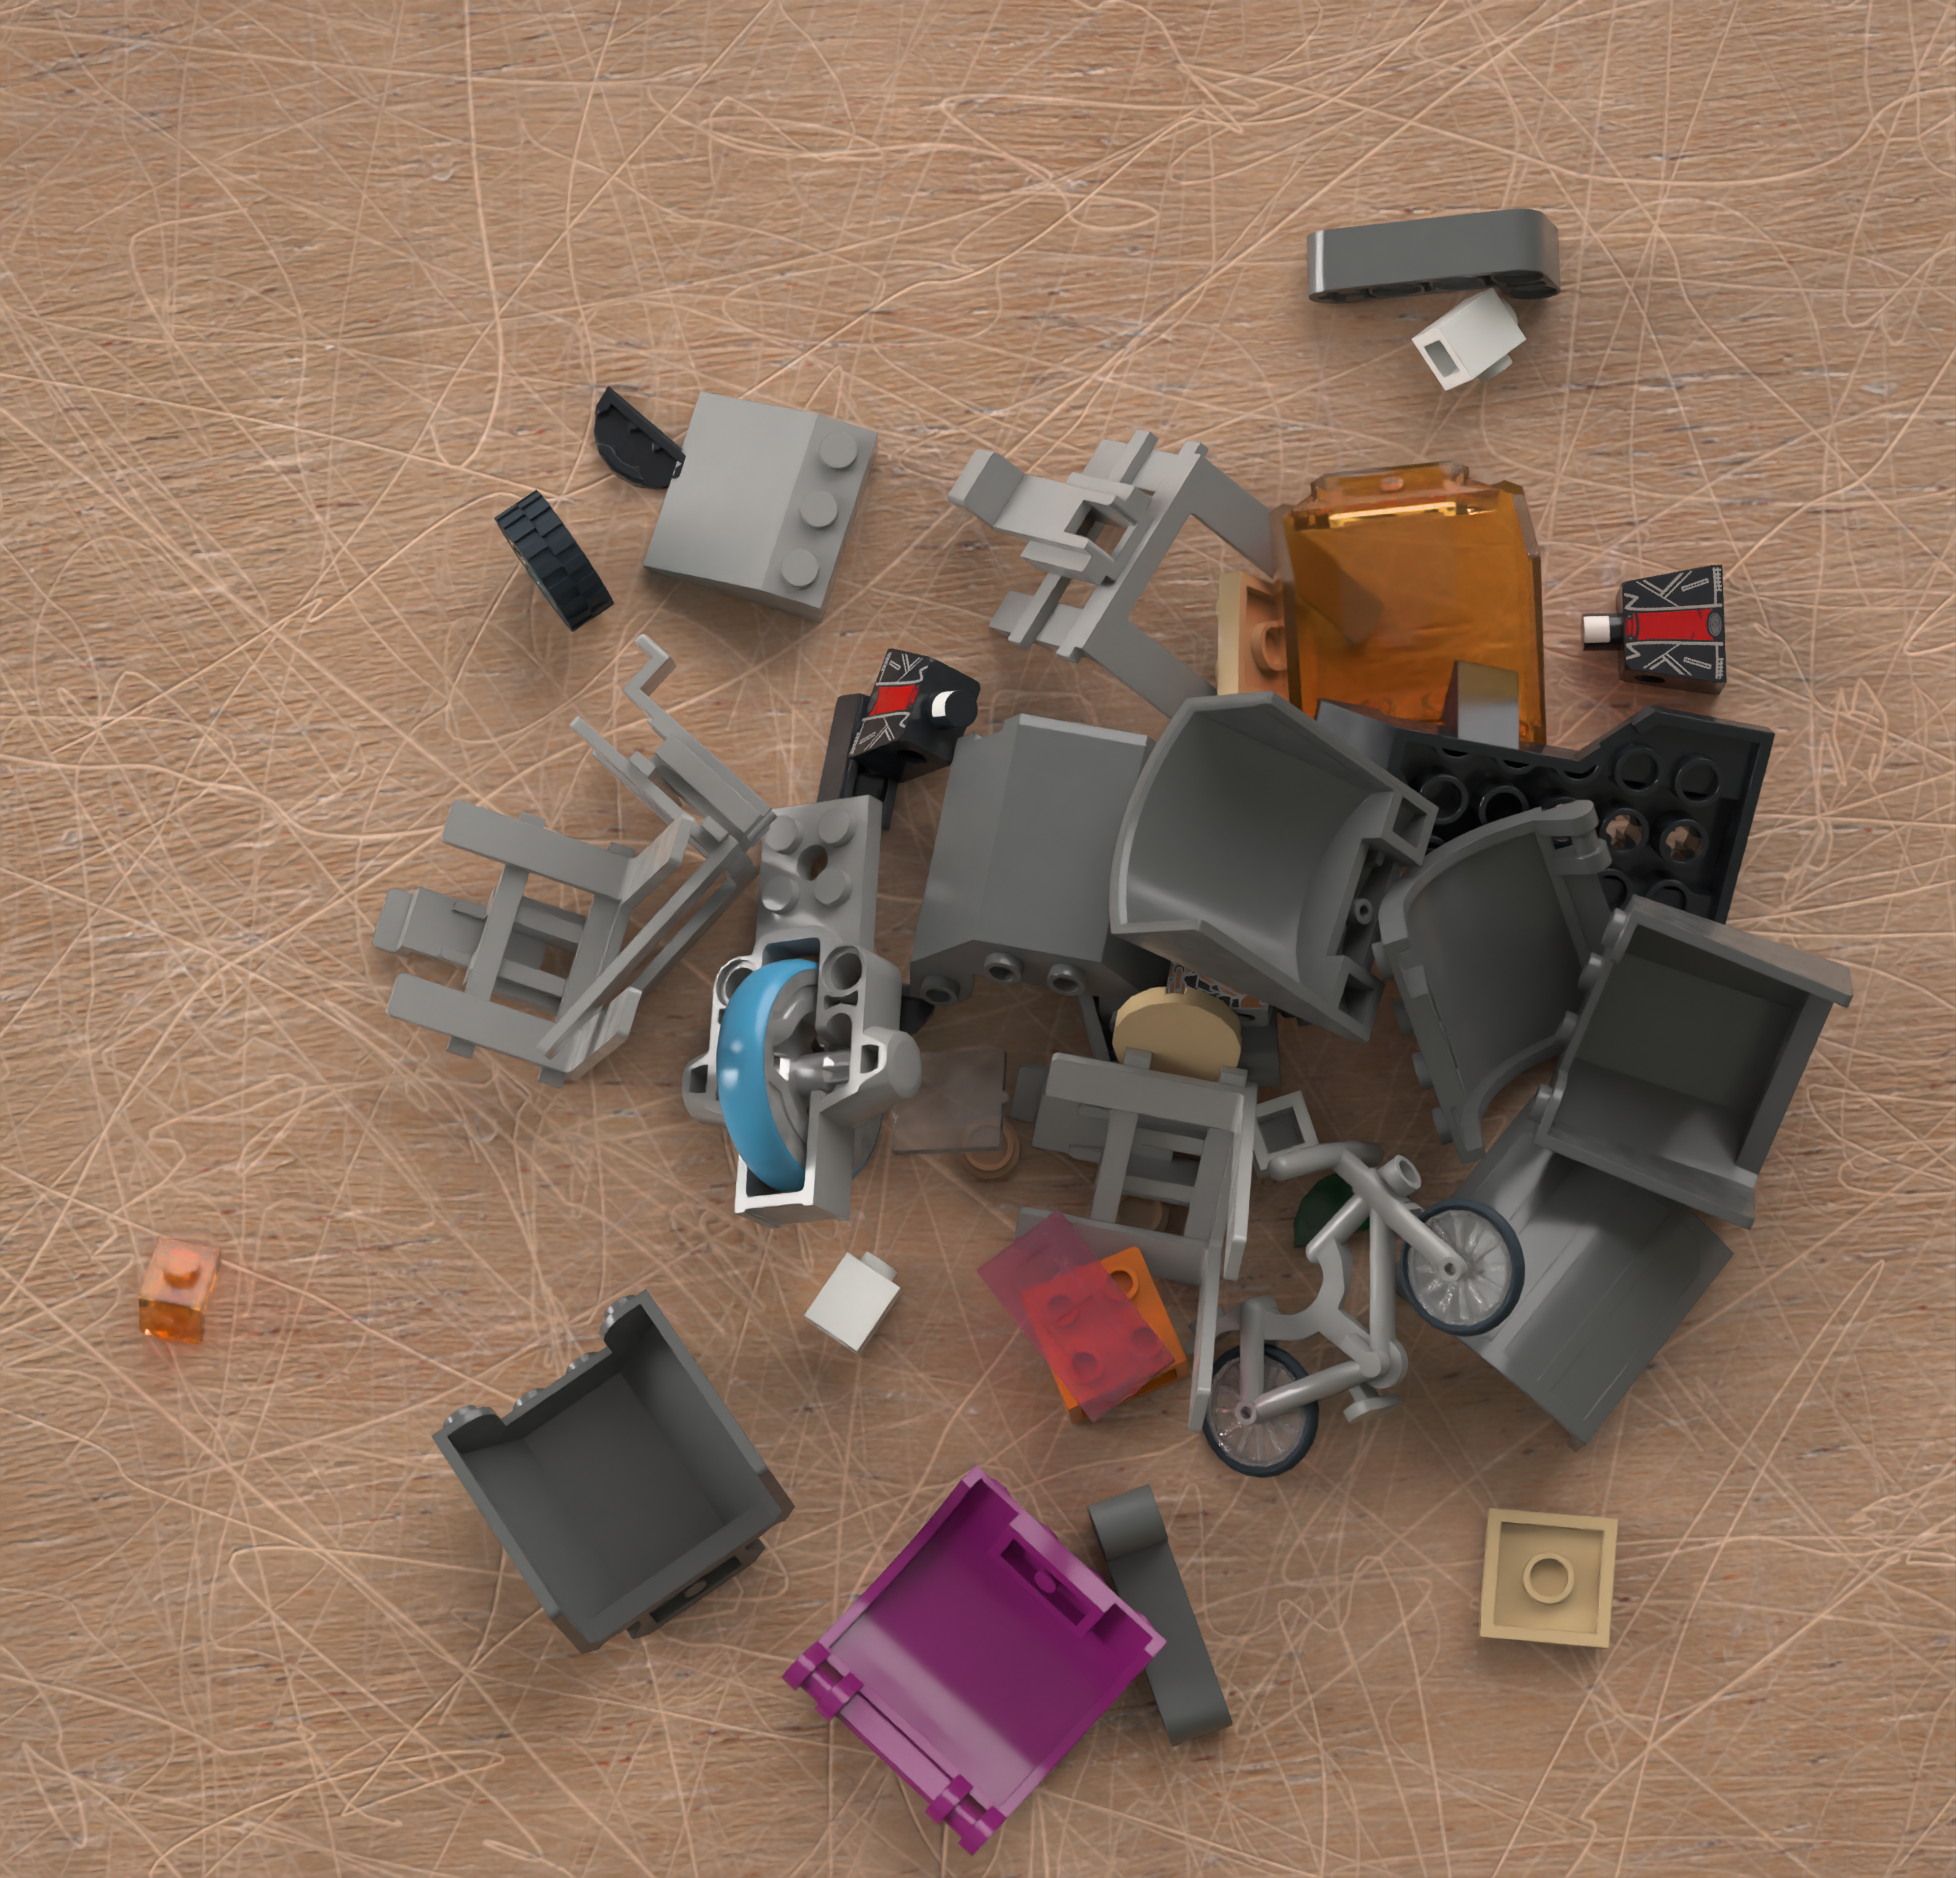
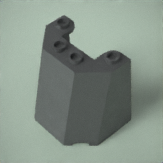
[910,713,1171,1034]
[1526,894,1854,1230]
[431,1289,795,1654]

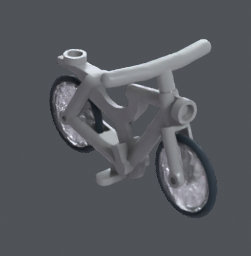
[1183,1140,1525,1478]

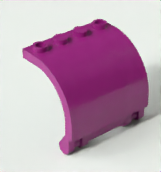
[781,1465,1167,1856]

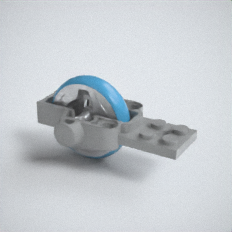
[682,795,922,1229]

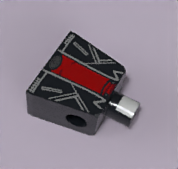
[1581,565,1727,695]
[847,648,981,783]

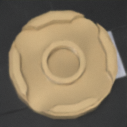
[1112,987,1242,1082]

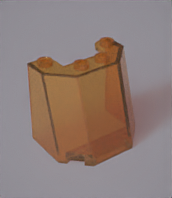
[1268,460,1547,745]

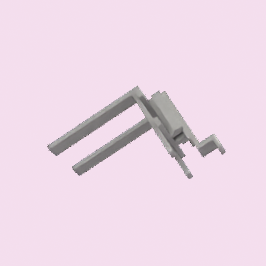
[948,429,1384,720]
[536,634,777,1060]
[372,800,695,1089]
[1010,1047,1258,1432]

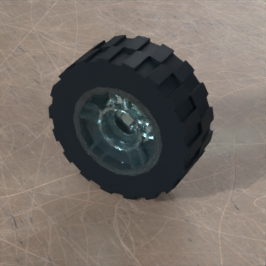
[494,490,614,632]

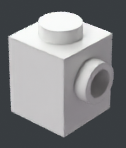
[1412,287,1526,391]

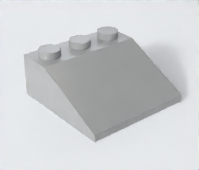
[643,391,878,624]

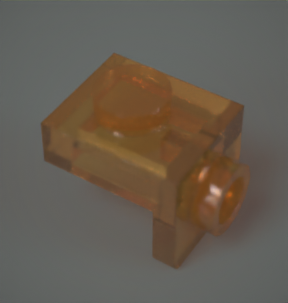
[138,1236,221,1344]

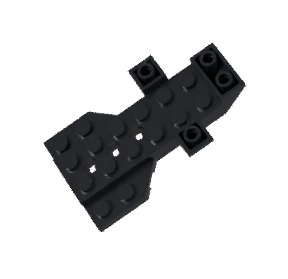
[1314,659,1776,925]

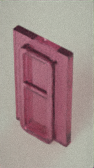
[976,1209,1176,1423]

